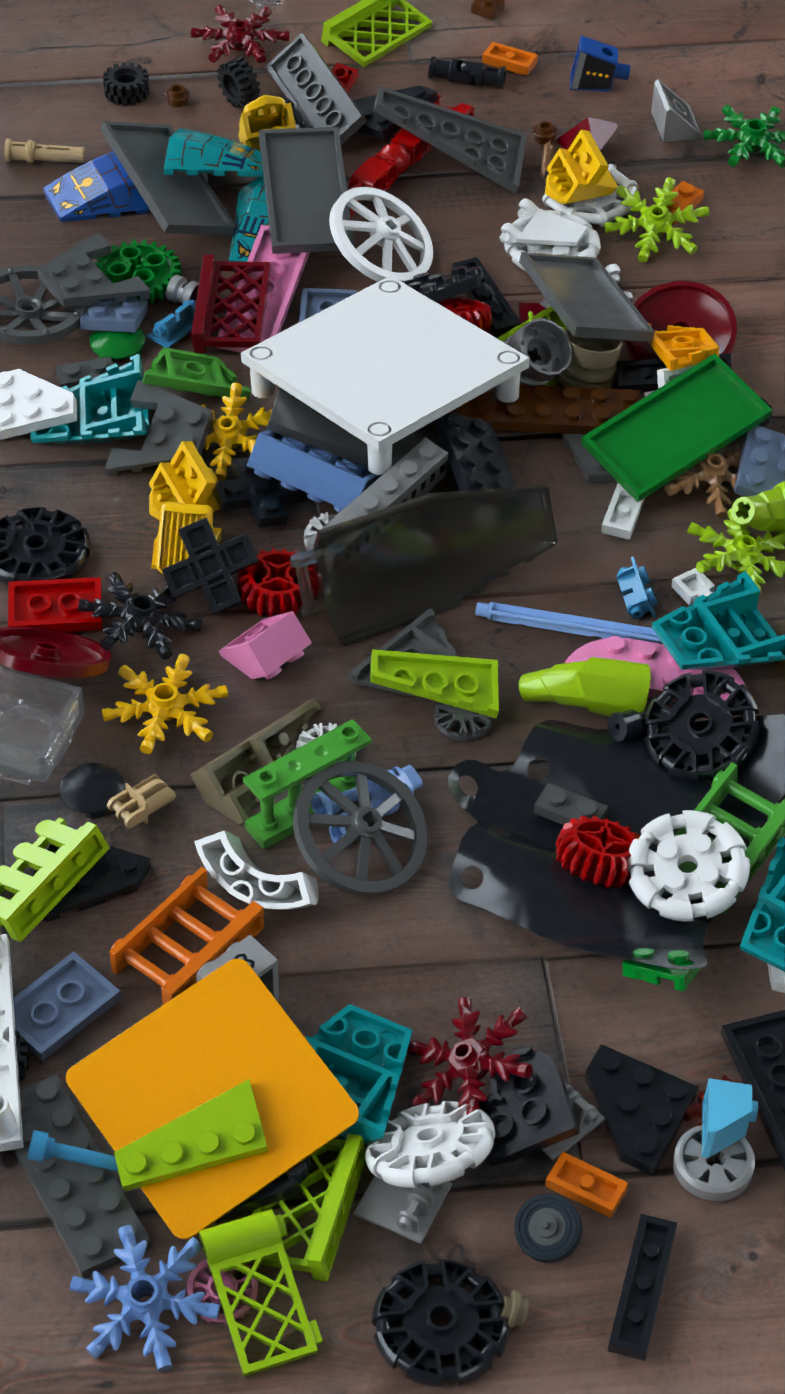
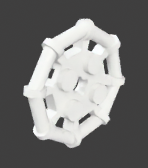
[542,164,639,227]

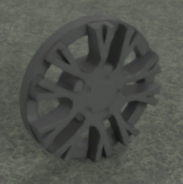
[434,702,493,741]

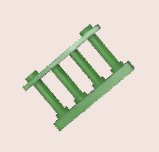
[243,719,372,849]
[674,762,785,915]

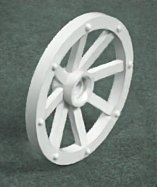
[329,187,433,283]

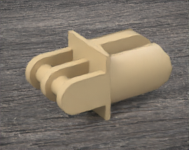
[107,774,176,828]

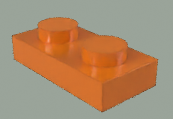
[482,41,538,76]
[655,181,704,225]
[545,1151,629,1218]

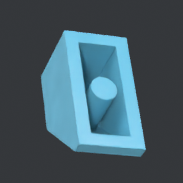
[702,1078,758,1158]

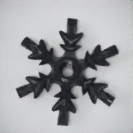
[78,572,202,660]

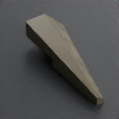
[190,698,321,824]

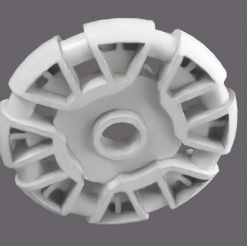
[504,210,601,271]
[627,810,750,922]
[365,1101,495,1188]

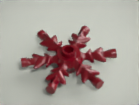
[191,5,290,64]
[408,997,533,1117]

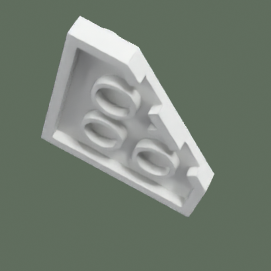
[0,369,77,440]

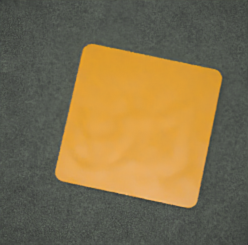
[66,959,359,1240]

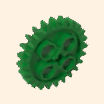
[94,239,182,304]

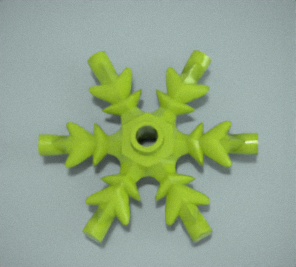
[604,177,709,263]
[687,508,785,594]

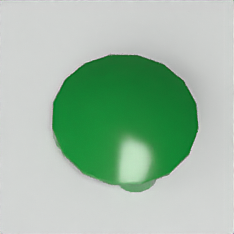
[90,328,145,361]

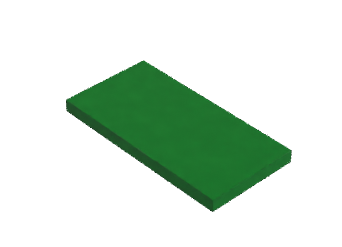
[581,353,772,502]

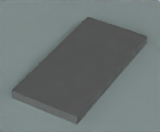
[100,121,237,235]
[259,127,354,254]
[519,252,655,342]
[266,387,444,490]

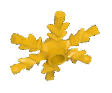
[201,383,272,481]
[102,654,228,754]

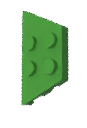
[142,347,251,401]

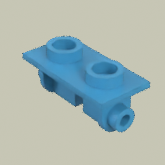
[147,300,196,348]
[616,557,658,619]

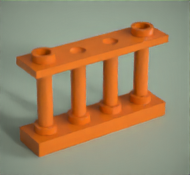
[109,866,264,1005]

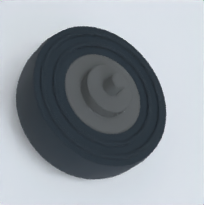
[514,1194,583,1263]

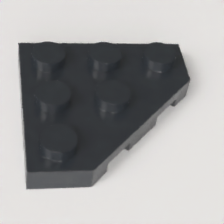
[353,85,439,140]
[32,844,151,922]
[585,1044,699,1176]

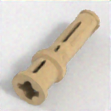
[4,138,85,164]

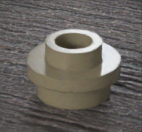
[501,1290,529,1330]

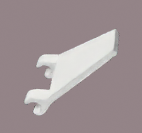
[500,198,588,246]

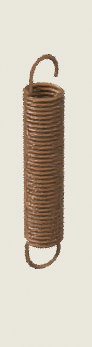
[540,139,555,183]

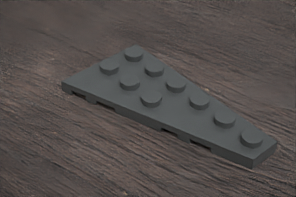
[374,86,527,194]

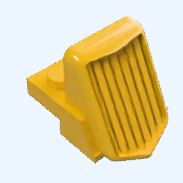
[238,95,297,151]
[545,130,618,204]
[149,441,220,521]
[151,502,222,575]

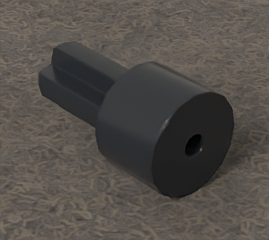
[608,709,647,741]

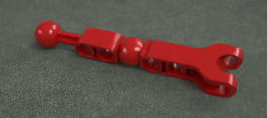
[349,94,474,220]

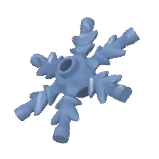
[69,1225,221,1372]

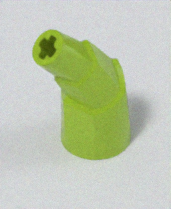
[731,481,785,533]
[519,657,651,717]

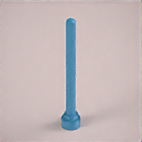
[27,1130,118,1172]

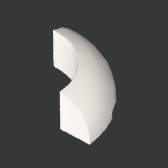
[194,830,319,910]

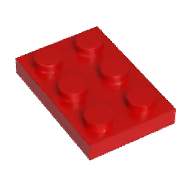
[8,577,103,632]

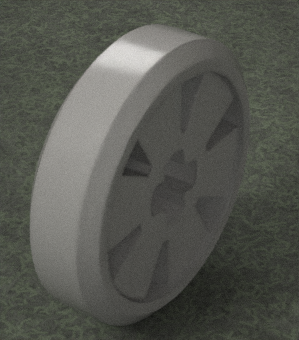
[673,1125,755,1201]

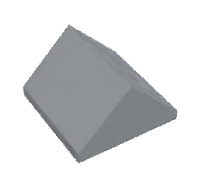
[651,79,702,142]

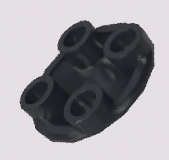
[60,763,126,819]

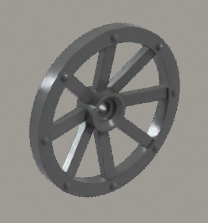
[0,265,87,344]
[293,761,428,896]

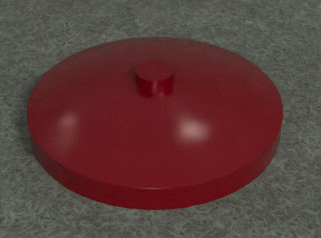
[625,281,737,360]
[0,627,111,679]

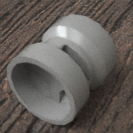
[166,275,199,303]

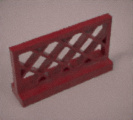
[191,254,271,354]

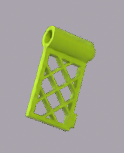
[199,1209,323,1377]

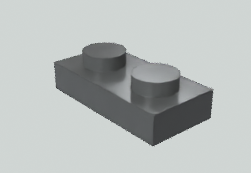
[55,356,113,389]
[534,783,608,825]

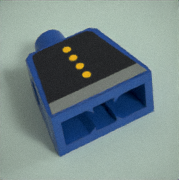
[569,36,631,92]

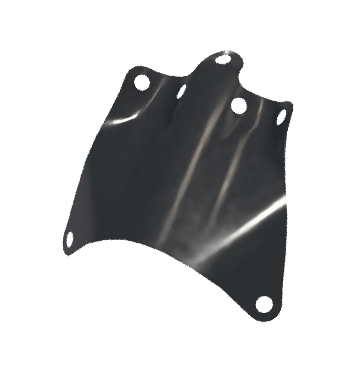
[448,714,785,970]

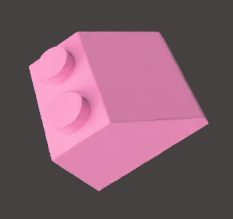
[218,611,312,680]

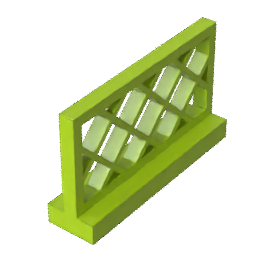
[321,0,433,67]
[252,1134,366,1282]

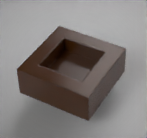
[471,0,505,20]

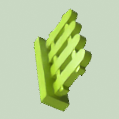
[0,817,110,943]

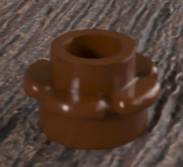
[165,84,190,107]
[532,121,558,145]

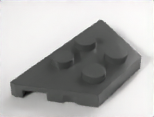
[349,609,457,697]

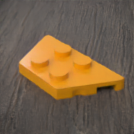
[648,323,719,371]

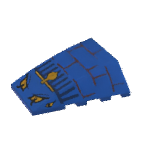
[43,151,150,222]

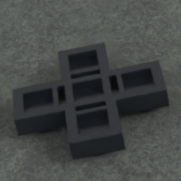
[212,457,306,527]
[162,518,259,615]

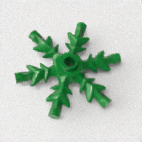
[703,105,785,168]

